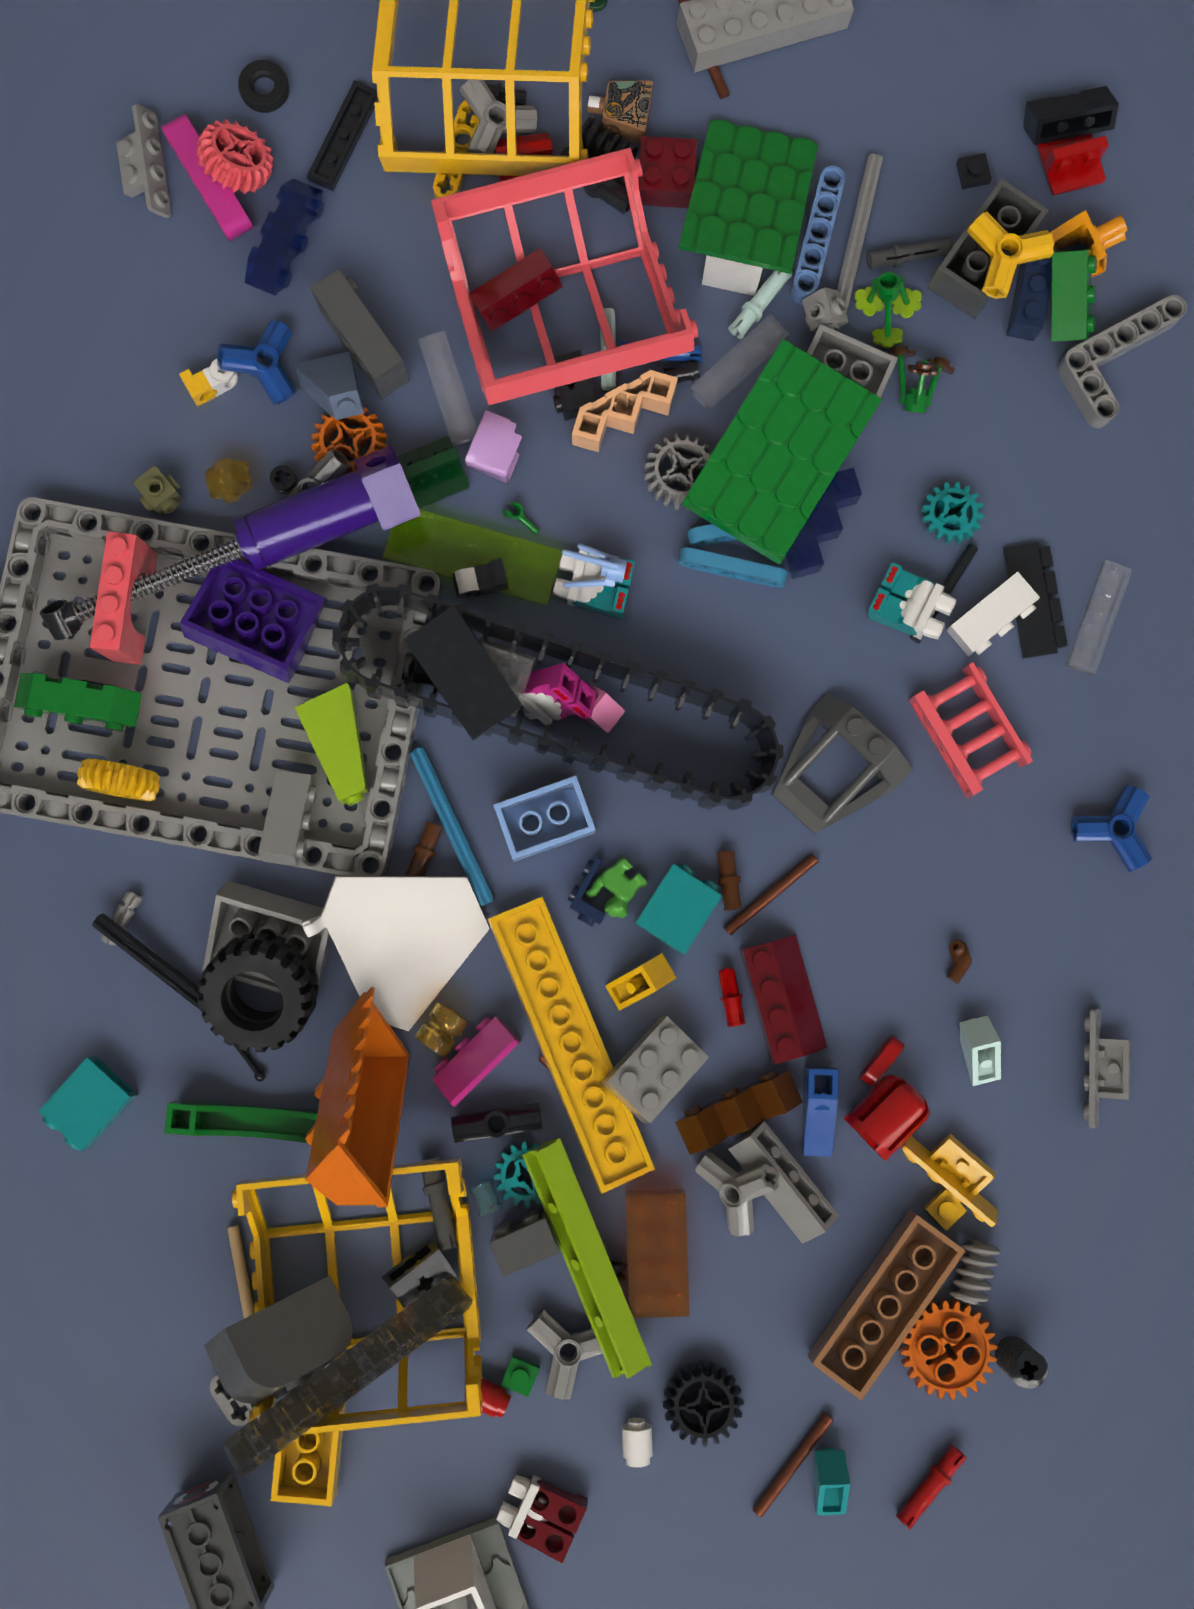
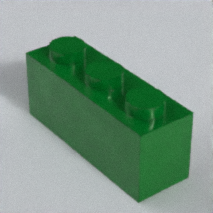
[1051,249,1097,341]

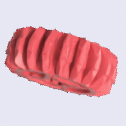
[196,119,274,194]

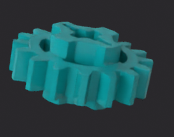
[920,482,984,545]
[494,1141,541,1208]

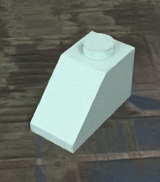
[960,1015,1001,1086]

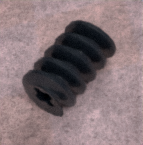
[582,116,638,159]
[995,1336,1048,1389]

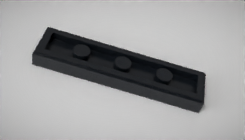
[307,80,378,191]

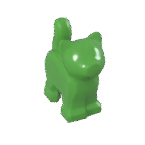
[585,857,647,918]

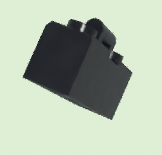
[1023,86,1119,145]

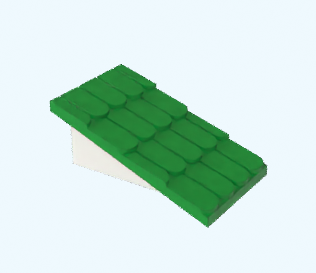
[678,120,818,296]
[682,339,882,565]

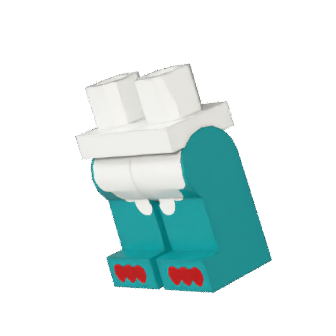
[553,549,636,619]
[868,562,956,640]

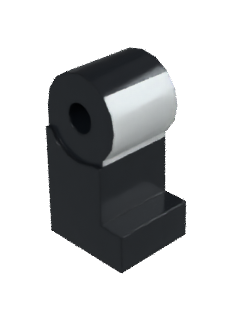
[452,558,509,598]

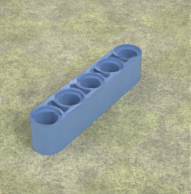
[791,165,845,305]

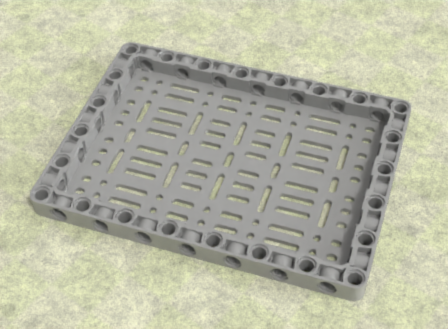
[0,497,442,876]

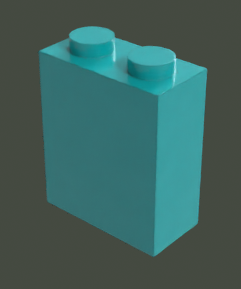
[634,863,722,955]
[38,1056,138,1151]

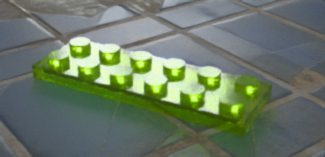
[383,509,562,607]

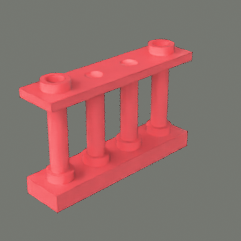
[908,662,1033,798]

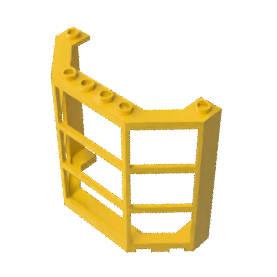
[372,0,595,176]
[232,1158,483,1440]

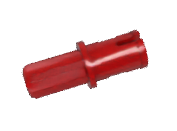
[718,967,746,1027]

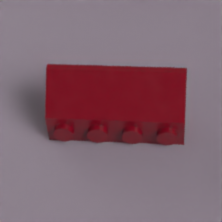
[740,935,827,1064]

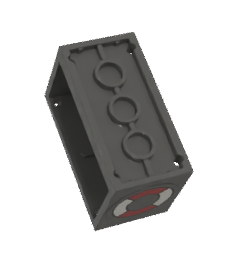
[158,1470,275,1609]

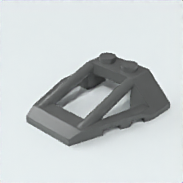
[772,693,913,834]

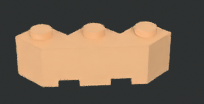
[572,370,678,453]

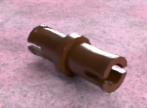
[405,821,444,876]
[716,851,742,911]

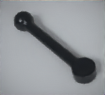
[224,1038,266,1082]

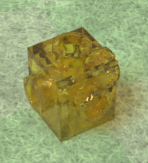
[205,459,253,503]

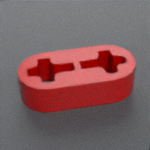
[859,1035,905,1087]

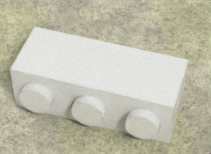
[947,572,1040,656]

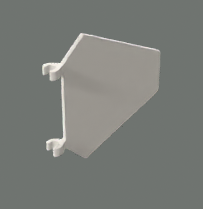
[301,876,490,1031]

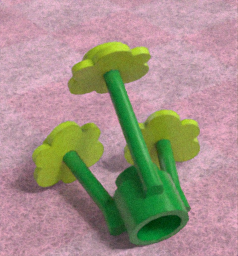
[854,272,922,348]

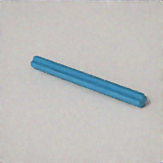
[410,747,494,906]

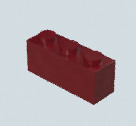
[469,248,563,332]

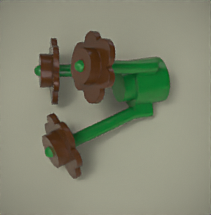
[888,345,955,413]

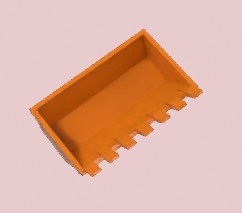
[305,987,410,1208]

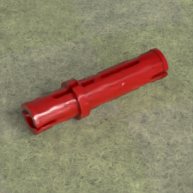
[896,1444,967,1529]

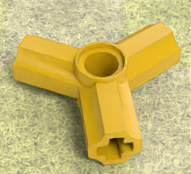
[967,211,1054,299]

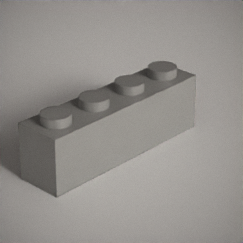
[728,1121,839,1244]

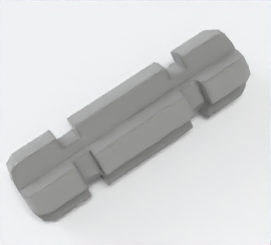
[101,891,142,946]

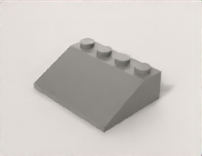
[203,880,333,994]

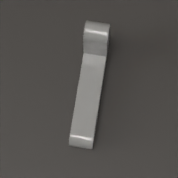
[1057,295,1187,429]

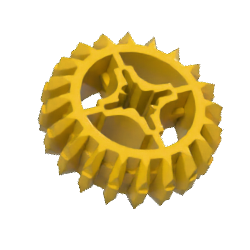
[77,758,160,802]

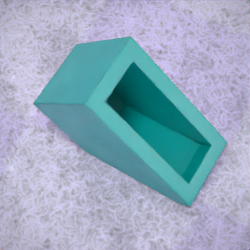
[813,1448,850,1516]

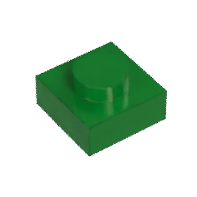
[501,1354,540,1397]

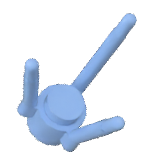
[562,543,627,588]

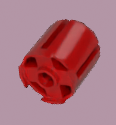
[844,1074,930,1161]

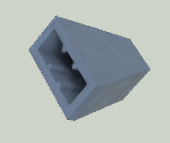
[295,351,364,420]

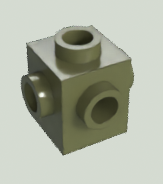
[132,465,183,516]

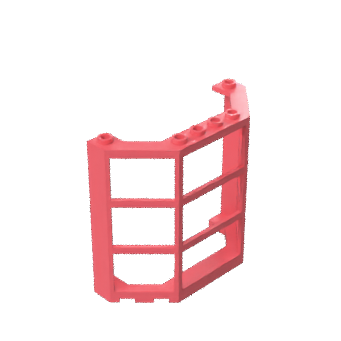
[431,148,698,405]

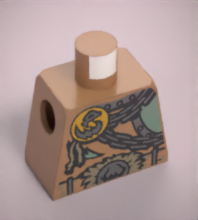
[587,81,653,144]

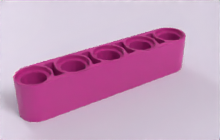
[161,113,253,242]

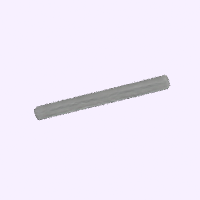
[837,153,883,308]

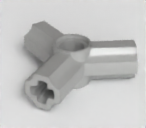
[459,79,538,154]
[695,1151,779,1237]
[526,1309,602,1400]

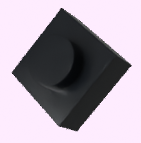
[956,153,992,190]

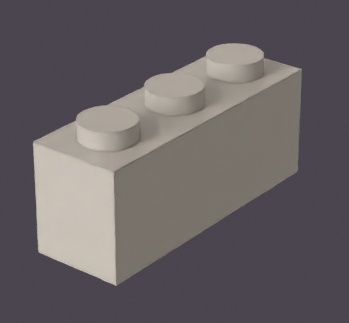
[258,770,318,866]

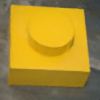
[923,1187,967,1231]

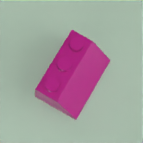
[432,1016,521,1107]

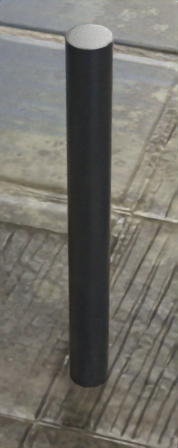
[910,543,978,643]

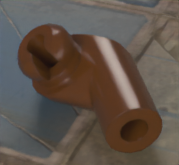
[946,939,972,984]

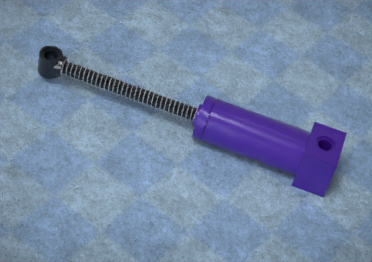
[40,445,421,640]

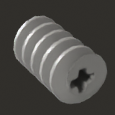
[949,1238,1001,1306]

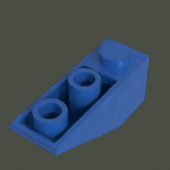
[802,1066,839,1157]

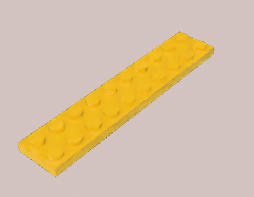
[488,897,655,1194]

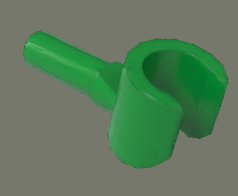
[502,502,540,534]

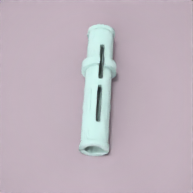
[728,270,793,339]

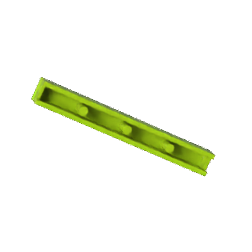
[522,1138,652,1378]

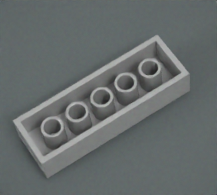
[676,0,854,73]

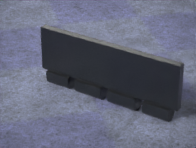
[1003,543,1068,659]

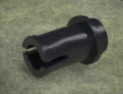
[663,360,700,383]

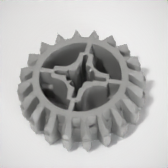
[644,433,712,511]

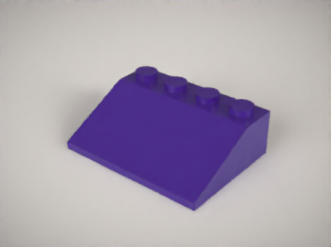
[180,559,326,683]

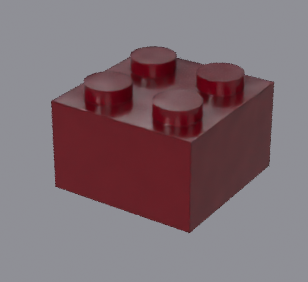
[638,136,697,208]

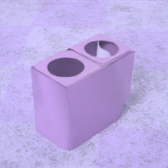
[465,410,522,484]

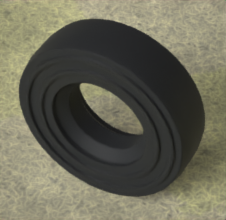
[238,60,289,113]

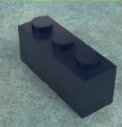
[1006,248,1058,341]

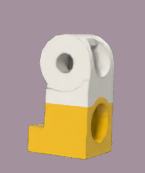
[179,359,238,407]

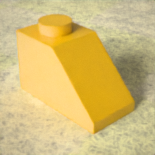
[605,953,677,1011]

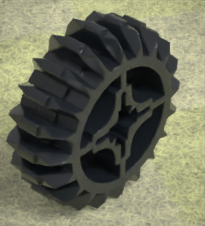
[662,1360,744,1447]

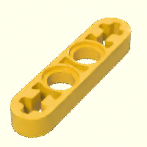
[433,100,479,198]

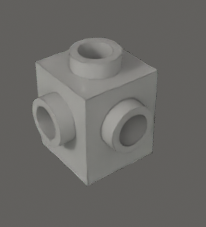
[802,287,849,332]

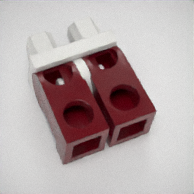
[496,1475,588,1563]

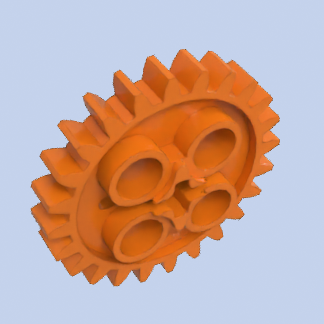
[898,1298,998,1400]

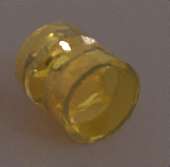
[414,1002,469,1057]

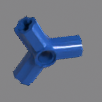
[217,320,296,405]
[1071,785,1152,872]

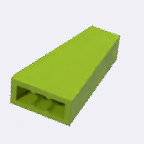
[294,683,369,806]

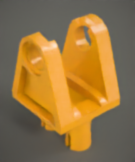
[1049,210,1127,287]

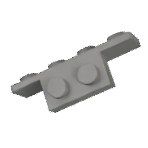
[116,104,172,218]
[1084,1009,1131,1128]

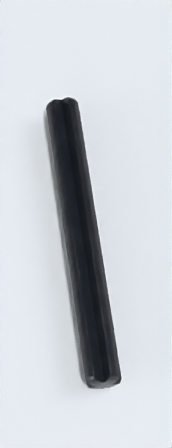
[92,913,205,1012]

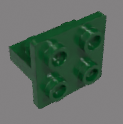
[398,436,470,508]

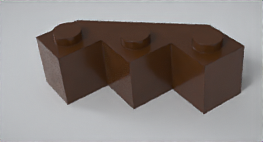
[675,1069,803,1155]

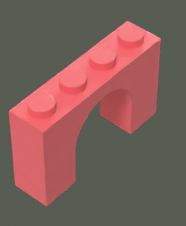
[90,532,158,665]

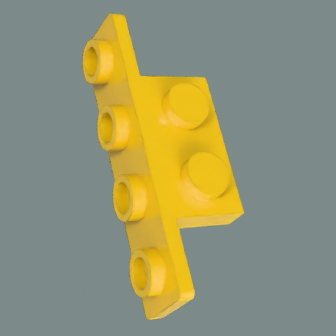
[901,1134,998,1227]

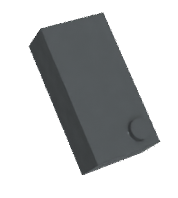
[310,269,409,400]

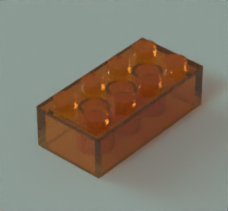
[625,1189,689,1318]

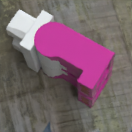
[510,663,597,725]

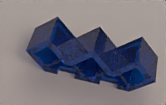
[244,178,324,295]
[785,467,862,579]

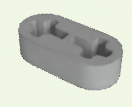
[210,1374,255,1426]

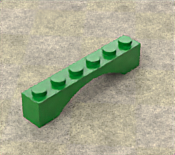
[164,1100,318,1144]

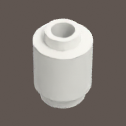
[622,1418,653,1467]

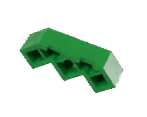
[14,673,142,732]

